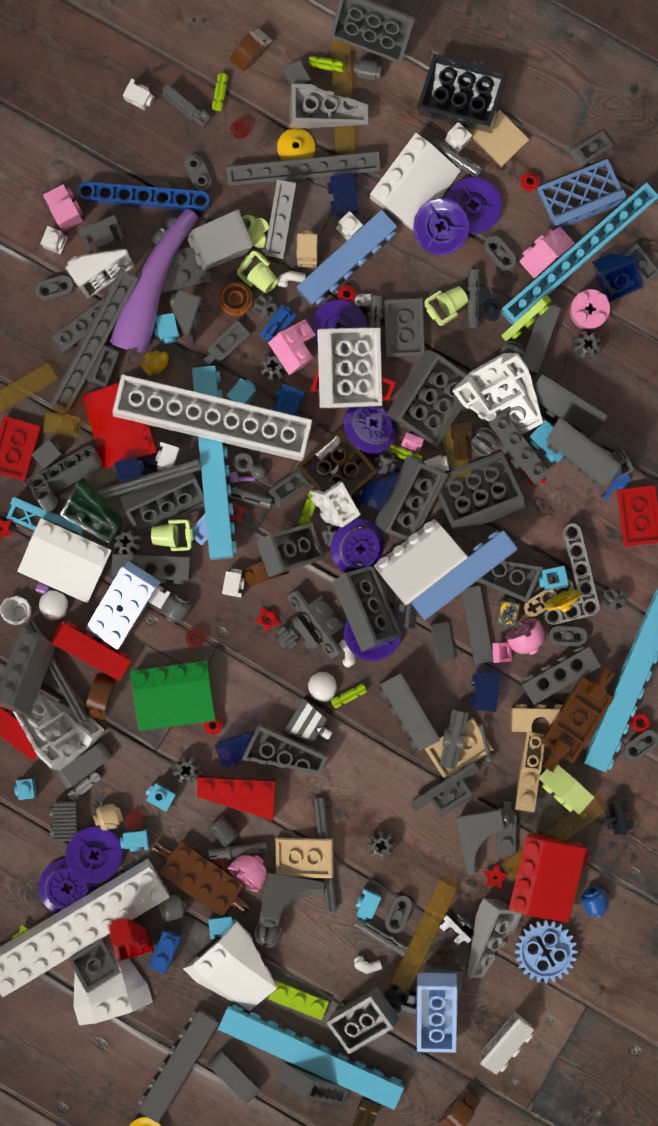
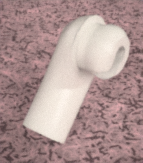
[278,271,306,287]
[354,294,383,313]
[338,638,356,667]
[354,956,382,974]

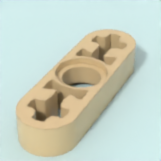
[523,579,574,617]

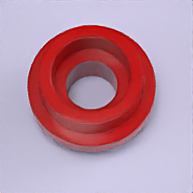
[520,172,539,192]
[337,285,356,303]
[630,713,650,732]
[204,716,223,735]

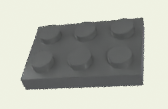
[147,247,212,294]
[384,298,424,358]

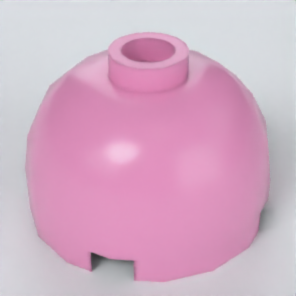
[505,618,545,655]
[228,855,267,892]

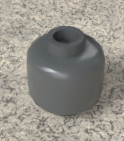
[162,594,191,623]
[157,894,187,922]

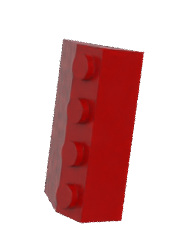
[82,383,158,469]
[509,832,587,923]

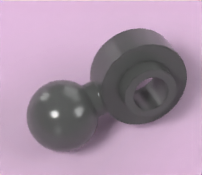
[151,216,177,245]
[234,453,267,479]

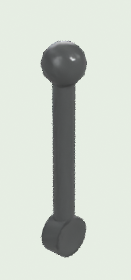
[479,723,493,762]

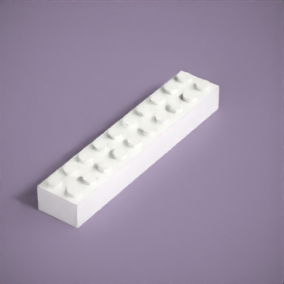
[113,375,312,461]
[0,859,169,997]

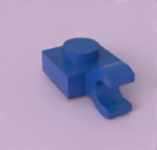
[596,475,631,499]

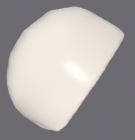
[39,590,68,621]
[0,596,31,625]
[308,672,338,702]

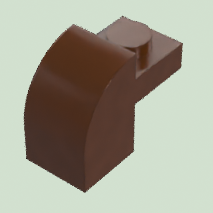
[229,28,272,72]
[242,562,289,587]
[86,673,116,720]
[438,1088,481,1126]

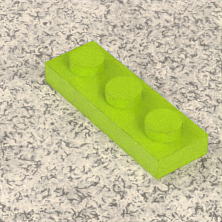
[501,295,552,341]
[268,980,329,1020]

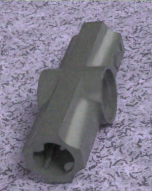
[439,709,469,770]

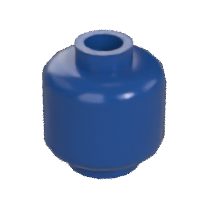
[581,887,609,917]

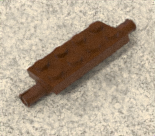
[540,668,615,773]
[151,841,253,917]

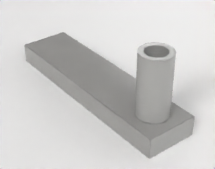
[264,179,297,259]

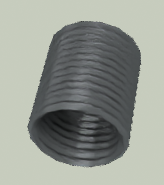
[209,815,239,847]

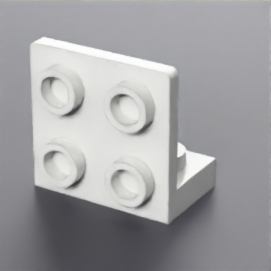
[310,482,361,527]

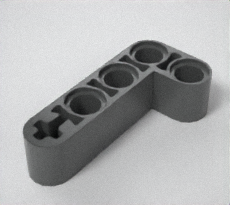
[29,446,103,511]

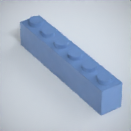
[297,210,397,307]
[410,531,517,620]

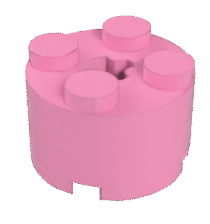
[569,290,610,330]

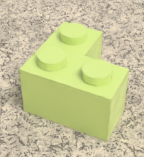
[539,765,594,814]

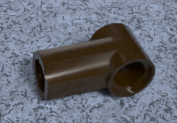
[451,421,472,460]
[352,1096,381,1126]

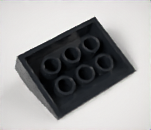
[417,54,508,134]

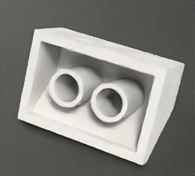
[478,1012,534,1075]

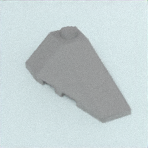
[289,84,368,128]
[467,898,522,978]

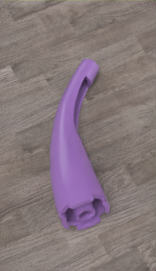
[110,209,198,353]

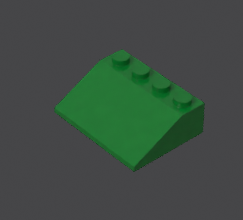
[130,661,215,731]

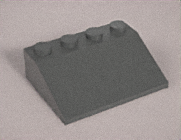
[330,0,415,64]
[386,350,467,448]
[437,451,525,536]

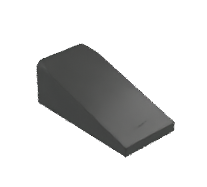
[570,130,614,168]
[619,243,658,285]
[267,469,310,508]

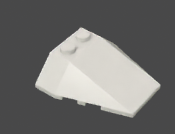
[453,353,543,434]
[13,689,105,771]
[183,921,277,1011]
[74,935,153,1025]

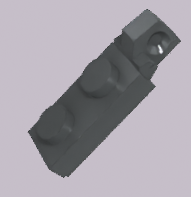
[163,84,210,127]
[203,320,251,366]
[496,801,516,855]

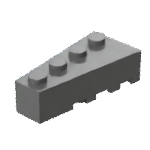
[465,554,543,603]
[242,722,329,775]

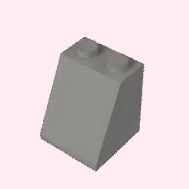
[188,210,253,270]

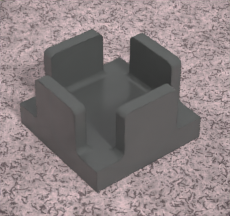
[79,215,126,255]

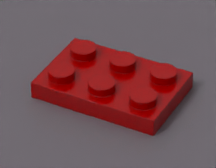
[0,416,41,482]
[616,485,658,547]

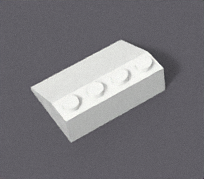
[370,133,461,231]
[65,250,135,299]
[318,328,382,408]
[17,518,112,603]
[374,519,467,605]

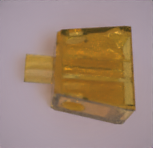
[42,413,81,438]

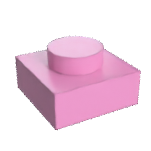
[401,432,424,454]
[492,642,512,663]

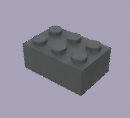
[256,523,325,577]
[326,987,399,1054]

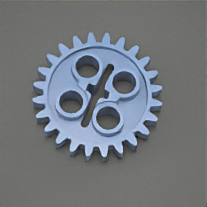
[514,919,577,983]

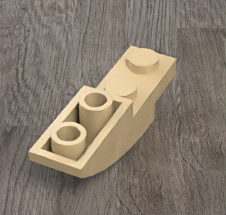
[515,732,545,813]

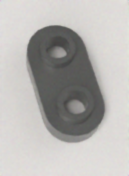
[184,155,212,192]
[484,236,516,271]
[35,275,74,301]
[291,615,320,651]
[548,626,587,646]
[623,730,658,761]
[385,895,412,933]

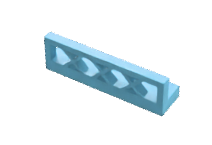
[7,497,86,537]

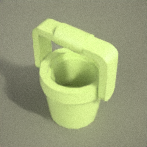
[237,251,279,294]
[424,286,468,326]
[151,519,194,551]

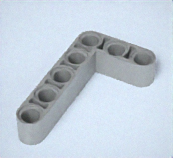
[543,523,600,625]

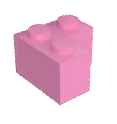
[43,185,84,232]
[519,227,575,279]
[268,320,316,375]

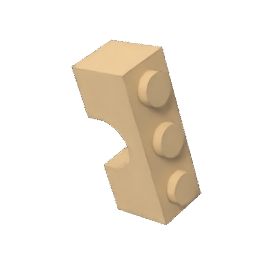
[297,231,317,268]
[511,704,563,732]

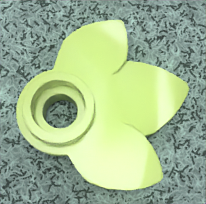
[242,215,270,248]

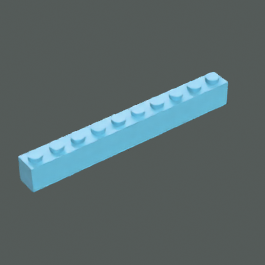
[501,182,658,325]
[192,366,237,560]
[583,586,658,772]
[218,1004,404,1110]

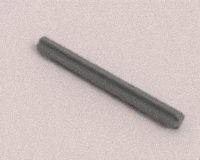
[96,460,202,500]
[25,620,89,723]
[314,797,337,912]

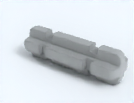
[68,771,102,801]

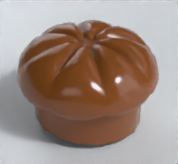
[219,282,253,316]

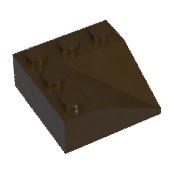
[297,428,378,497]

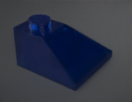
[592,254,643,302]
[357,474,397,512]
[214,731,253,768]

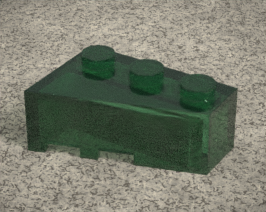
[60,477,124,544]

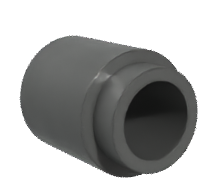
[354,58,382,81]

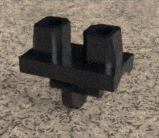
[479,287,501,321]
[601,800,634,835]
[439,908,474,945]
[384,984,417,1016]

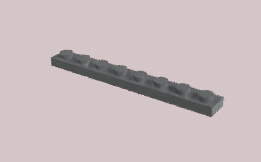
[226,151,380,186]
[50,268,139,412]

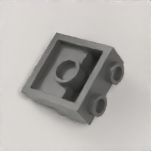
[68,939,121,994]

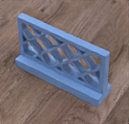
[537,159,626,230]

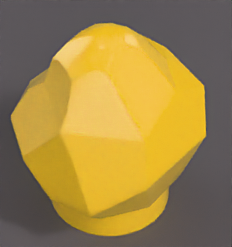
[141,351,169,376]

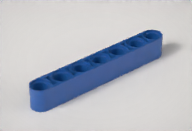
[78,182,210,212]

